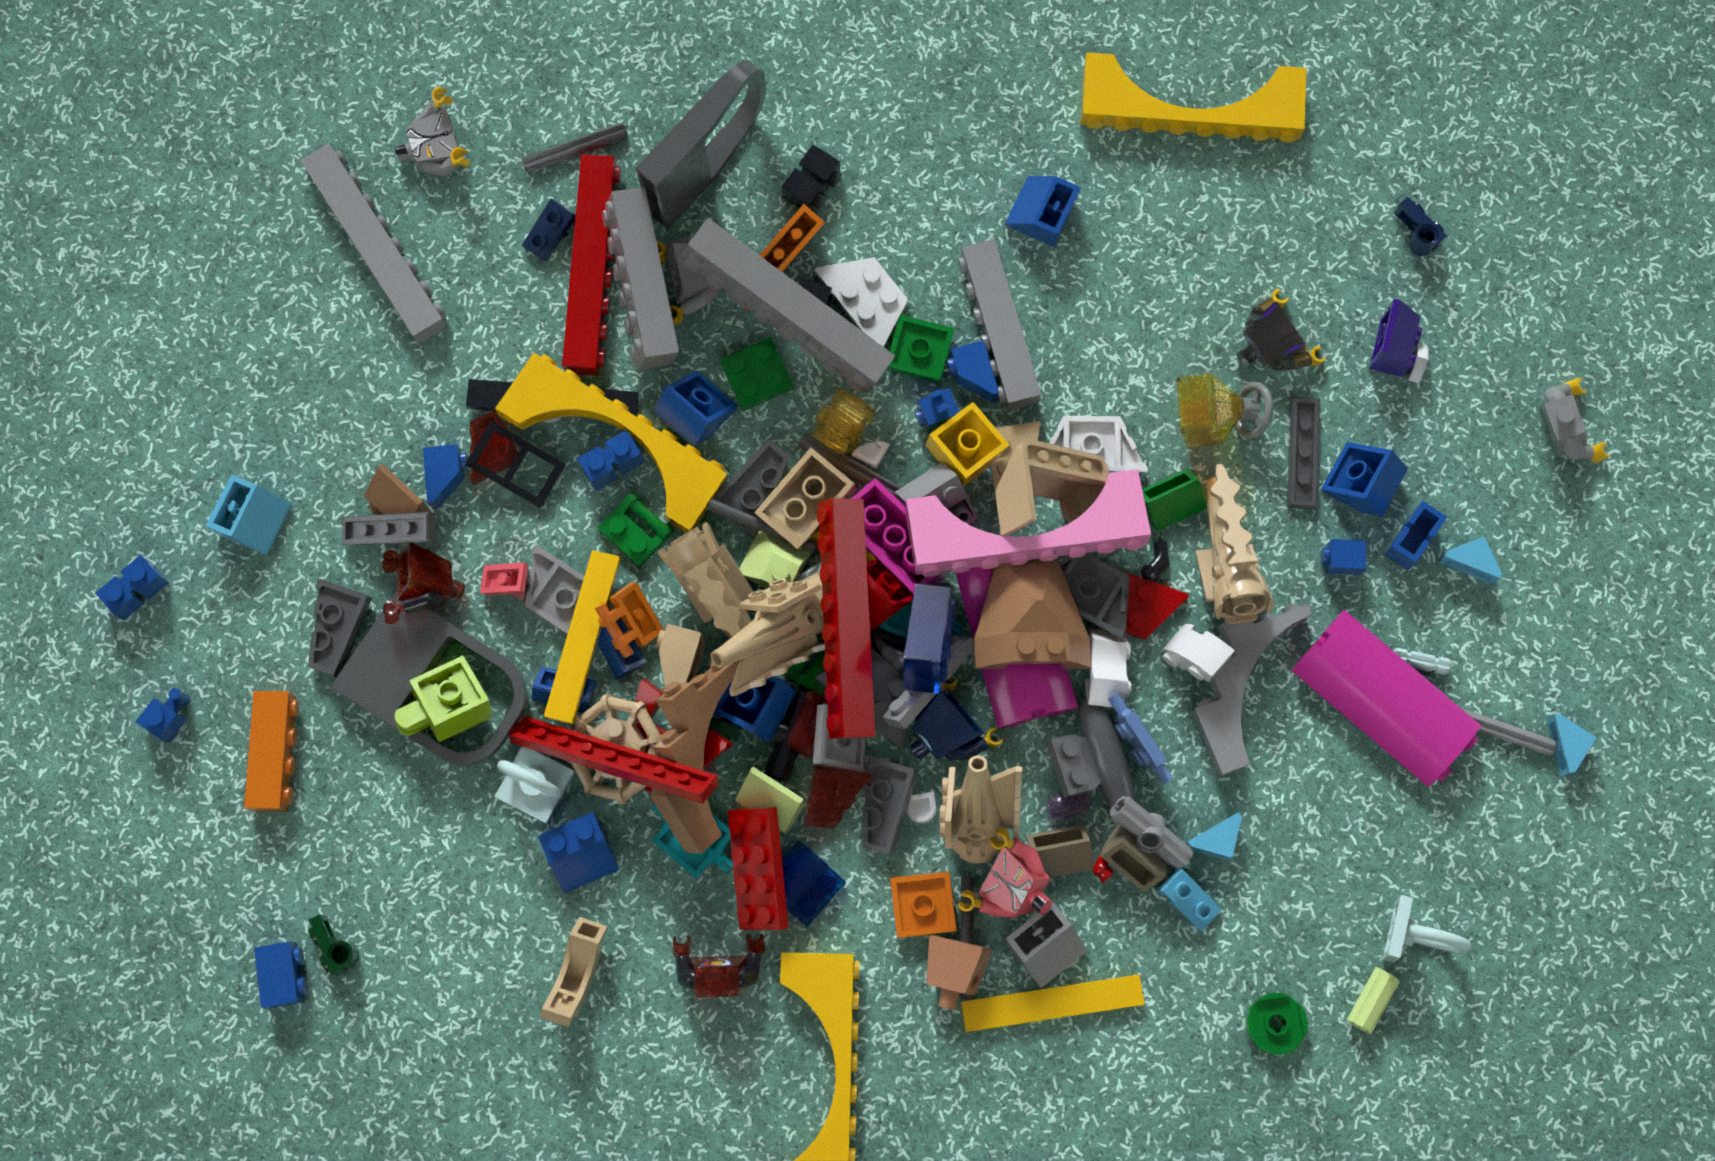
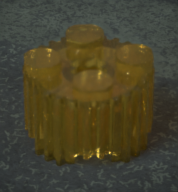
[812,388,876,455]

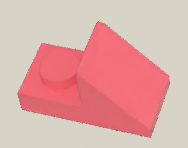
[480,563,529,600]

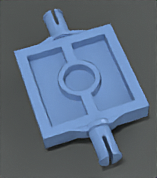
[1108,693,1173,785]

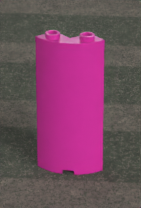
[955,567,1078,728]
[1291,610,1481,788]

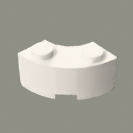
[1161,624,1235,683]
[1085,628,1131,707]

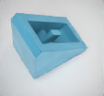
[1438,536,1502,584]
[1546,714,1597,777]
[1185,812,1242,860]

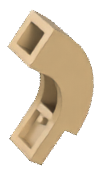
[540,917,607,1027]

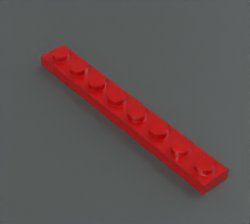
[508,716,719,804]

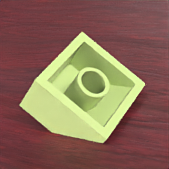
[735,767,805,835]

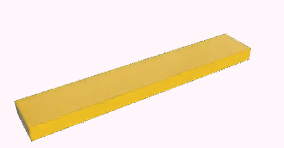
[544,550,621,725]
[961,974,1145,1032]

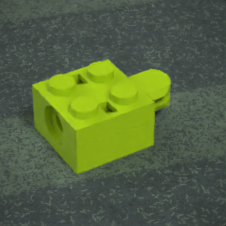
[395,656,492,743]

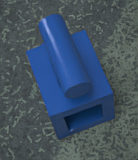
[135,688,190,743]

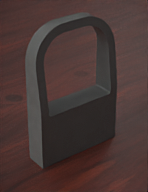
[636,60,766,229]
[330,590,527,766]

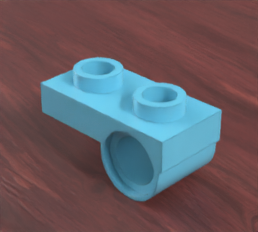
[1157,868,1222,932]

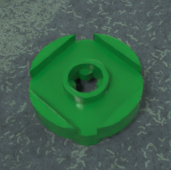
[1245,993,1308,1055]

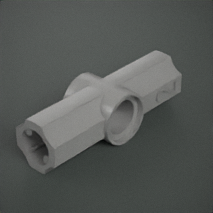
[1110,796,1193,870]

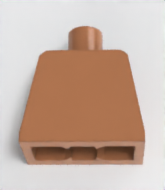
[926,935,993,1010]

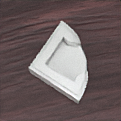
[1409,343,1428,383]
[851,441,890,470]

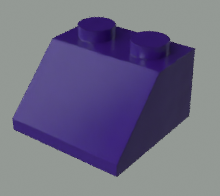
[1369,298,1422,377]

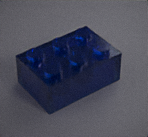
[904,583,956,694]

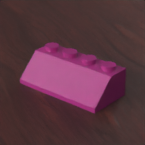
[851,478,952,596]

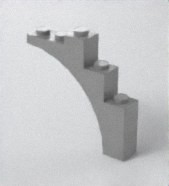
[1191,603,1312,778]

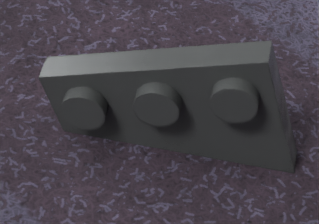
[713,438,790,540]
[308,578,372,678]
[863,754,919,856]

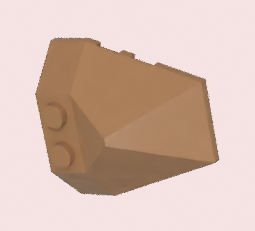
[973,558,1092,669]

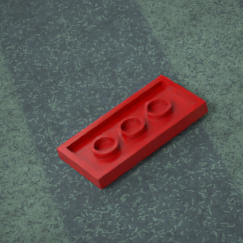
[728,807,789,930]

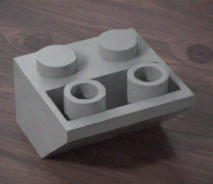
[895,462,978,525]
[1003,902,1088,988]

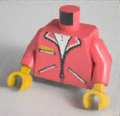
[958,827,1053,918]

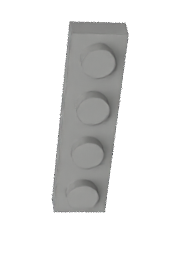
[882,634,974,729]

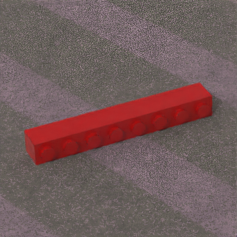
[562,154,621,376]
[816,498,875,739]

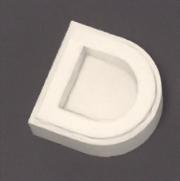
[907,792,936,824]

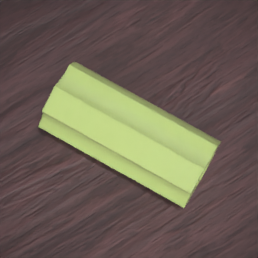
[1347,967,1399,1034]

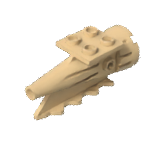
[1195,464,1274,624]
[658,522,754,639]
[711,572,825,696]
[939,755,1022,863]

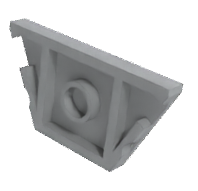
[525,545,615,634]

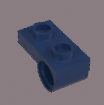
[1394,197,1447,256]
[522,199,576,261]

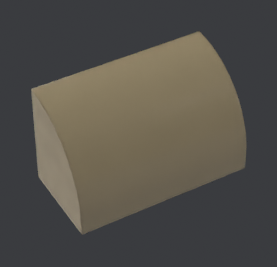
[1026,824,1093,878]
[1101,824,1167,892]

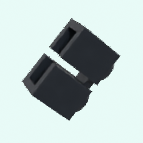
[781,144,842,210]

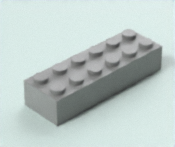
[602,187,679,371]

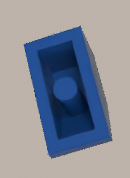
[946,340,999,403]
[423,444,468,510]

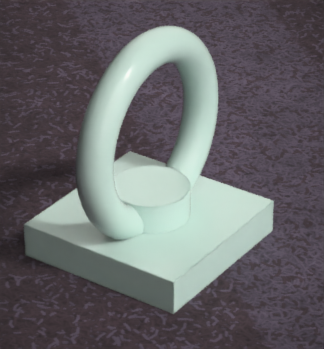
[494,747,575,824]
[1383,895,1471,963]

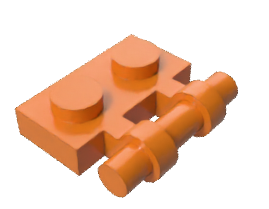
[595,582,665,658]

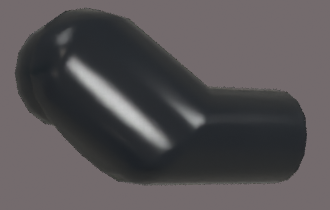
[1141,541,1170,581]

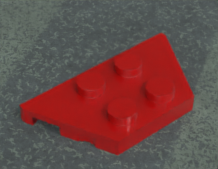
[1120,570,1189,640]

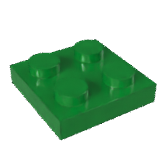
[886,314,954,384]
[719,337,794,412]

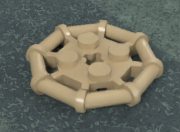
[567,694,661,805]

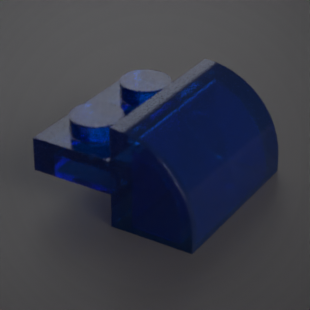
[782,841,846,927]

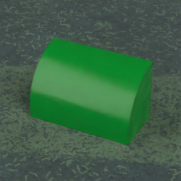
[1142,469,1207,532]

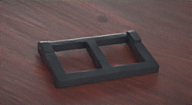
[465,421,566,508]

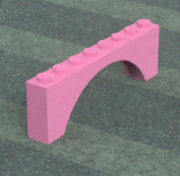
[905,469,1151,577]

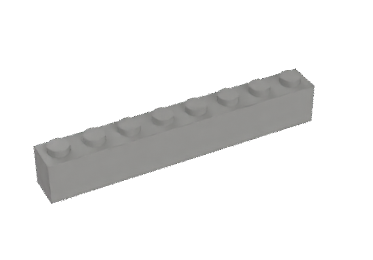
[300,143,447,345]

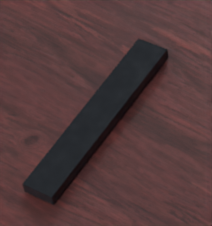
[466,379,639,418]

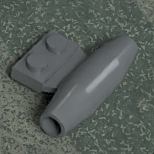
[1046,701,1136,810]

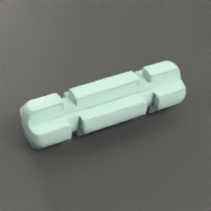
[1394,648,1451,675]

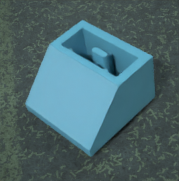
[206,474,292,555]

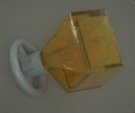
[1176,373,1273,448]

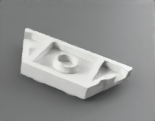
[814,257,908,348]
[1049,416,1148,475]

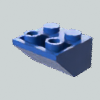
[1005,176,1081,247]

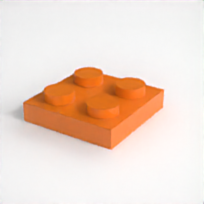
[890,871,957,939]

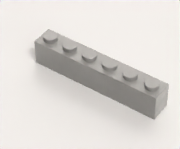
[958,239,1041,411]

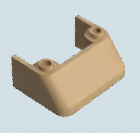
[995,439,1109,553]

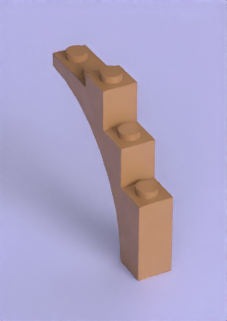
[650,660,740,854]

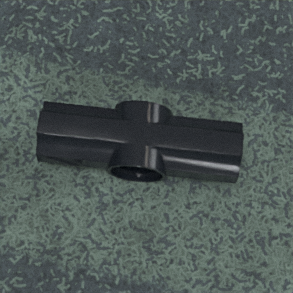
[764,691,818,782]

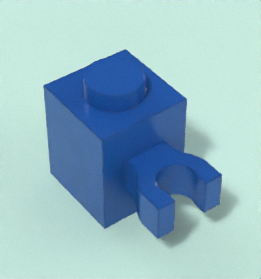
[914,388,960,434]

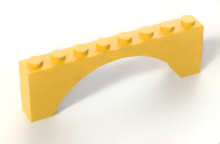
[1080,52,1307,143]
[495,353,727,533]
[780,952,860,1161]

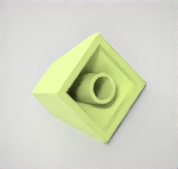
[739,531,812,589]

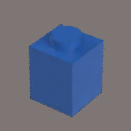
[1321,539,1366,575]

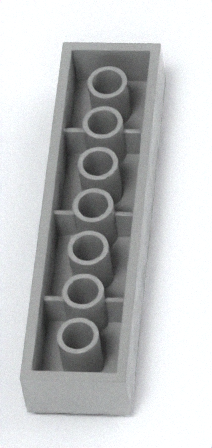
[680,217,895,392]

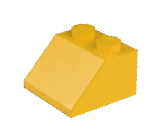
[925,402,1010,487]

